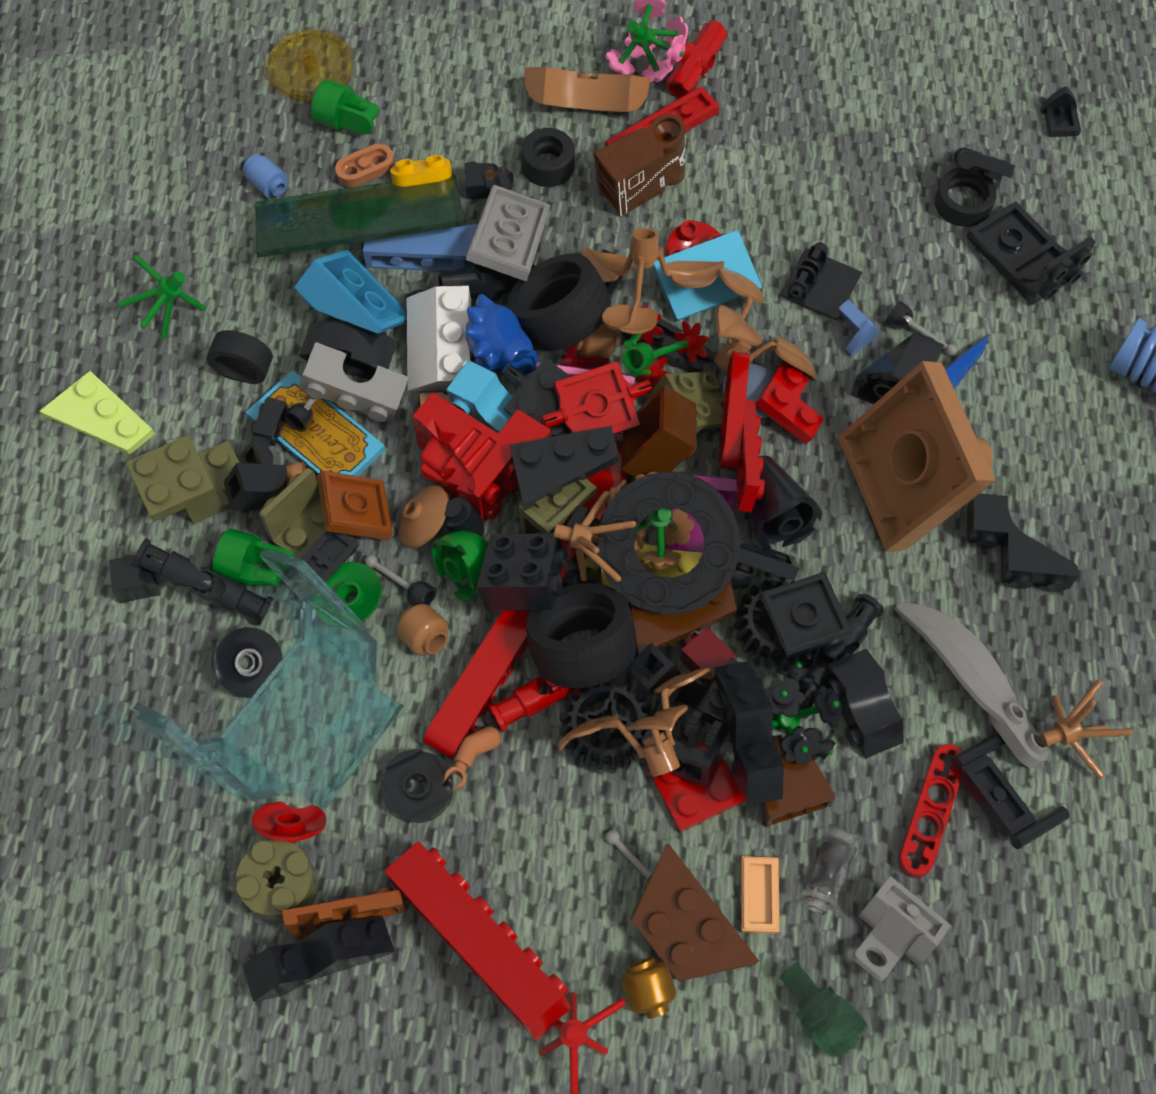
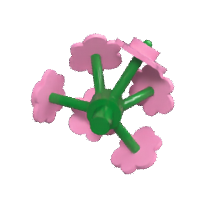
[605,0,688,82]

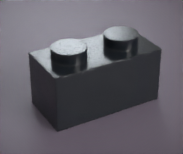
[251,397,289,446]

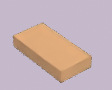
[741,856,780,934]

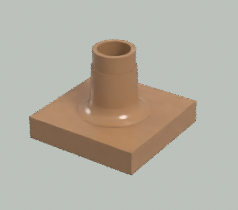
[838,361,996,551]

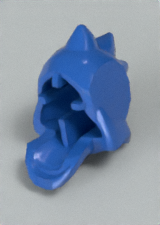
[465,294,539,376]

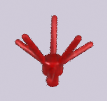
[539,992,626,1094]

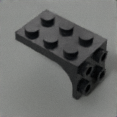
[967,201,1096,305]

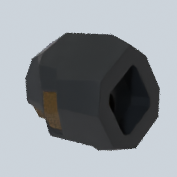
[464,161,514,199]

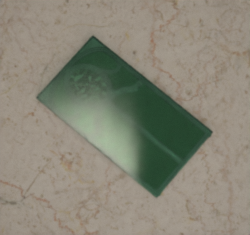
[254,172,467,258]

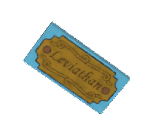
[246,370,386,476]

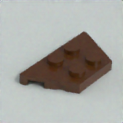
[630,843,759,981]

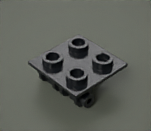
[779,242,863,320]

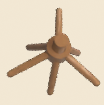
[553,491,636,582]
[1040,680,1133,779]

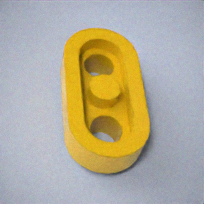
[390,155,452,187]

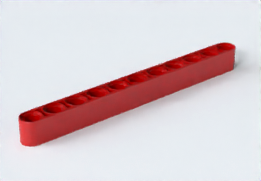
[423,443,632,760]

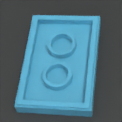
[652,230,762,322]

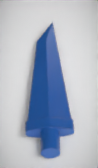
[945,334,989,389]

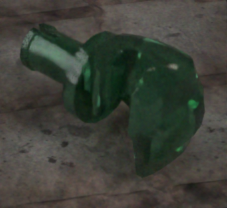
[780,962,868,1059]

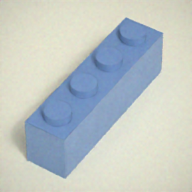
[363,220,478,271]

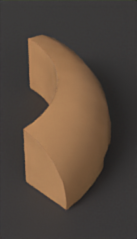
[524,67,650,112]

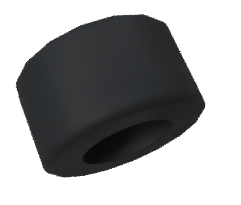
[521,128,575,187]

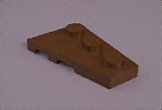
[628,580,737,656]

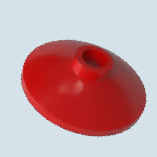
[252,801,327,843]

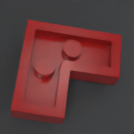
[755,360,824,445]

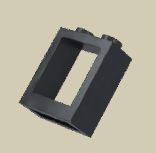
[641,680,732,788]

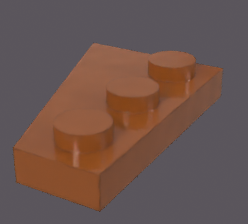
[282,887,406,940]

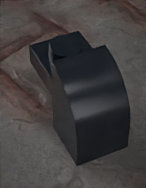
[223,436,287,511]

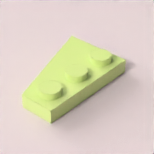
[39,371,155,455]

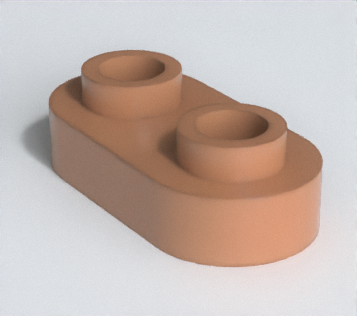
[335,144,394,187]

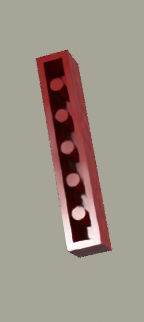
[384,841,571,1041]

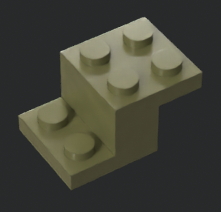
[126,435,239,524]

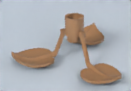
[582,228,724,334]
[714,268,817,380]
[558,668,713,777]

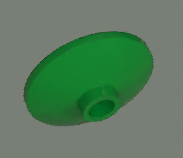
[315,562,382,627]

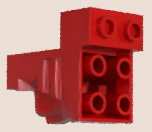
[412,393,551,523]

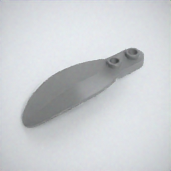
[894,603,1049,768]

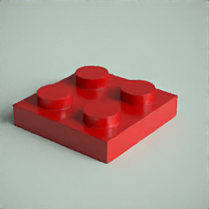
[647,740,744,833]

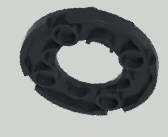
[597,472,741,615]

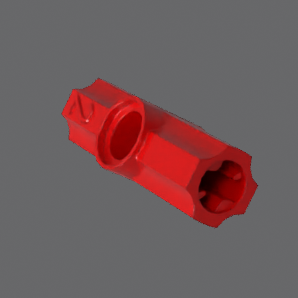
[666,20,728,99]

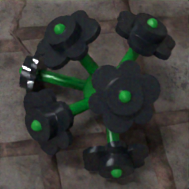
[764,663,842,765]

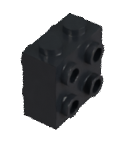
[477,533,568,610]

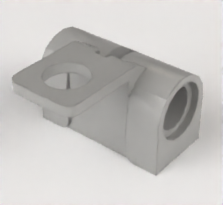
[852,876,951,981]

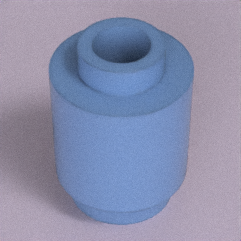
[243,154,288,198]

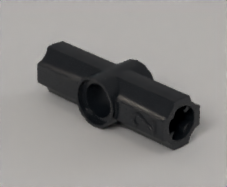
[438,263,535,301]

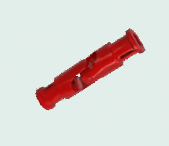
[487,675,584,733]

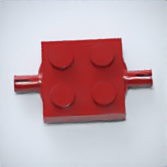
[541,361,652,434]

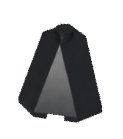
[851,333,944,405]

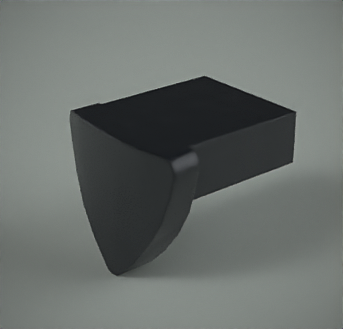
[1040,86,1081,137]

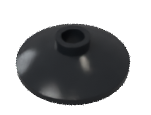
[213,627,283,698]

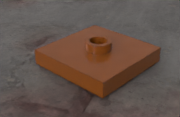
[317,470,393,540]

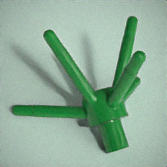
[118,255,206,339]

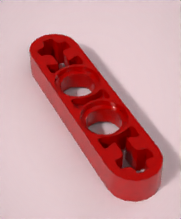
[717,351,750,471]
[898,744,962,878]

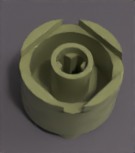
[236,840,318,924]

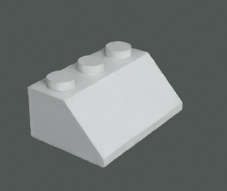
[407,286,472,392]

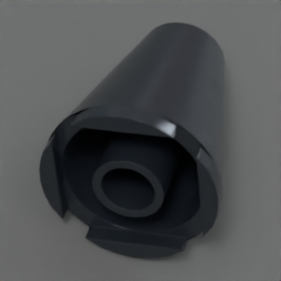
[752,456,822,548]

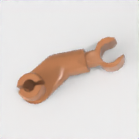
[442,726,501,792]

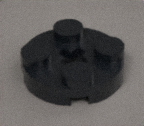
[380,749,454,823]

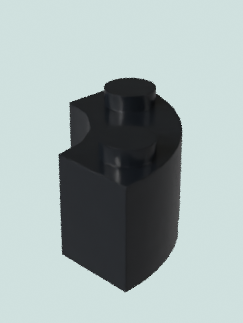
[299,318,398,380]
[826,649,904,759]

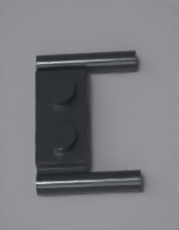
[951,732,1070,849]

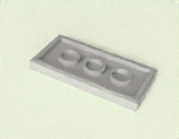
[466,185,551,282]

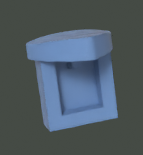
[839,300,878,356]

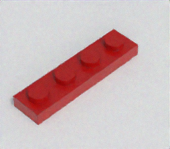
[605,86,719,147]
[736,400,765,512]

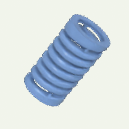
[1108,318,1156,394]

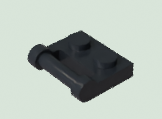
[954,147,1015,181]

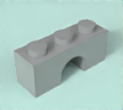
[299,342,409,422]

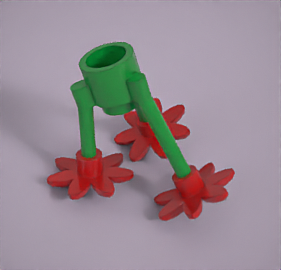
[622,305,709,389]

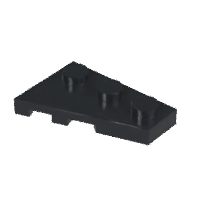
[510,426,619,511]

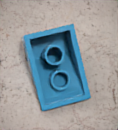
[294,250,407,334]

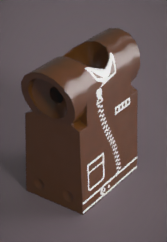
[594,114,685,217]

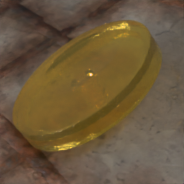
[268,29,354,102]

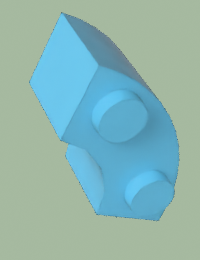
[446,360,513,433]

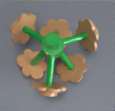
[606,471,694,569]

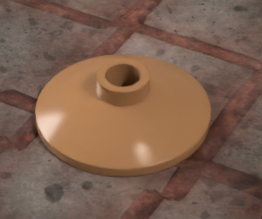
[398,485,449,548]

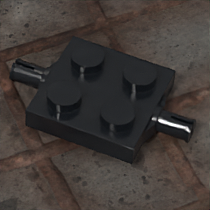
[502,357,570,437]

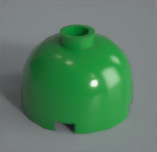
[431,530,489,601]

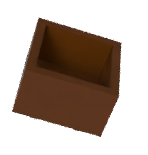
[621,384,697,477]

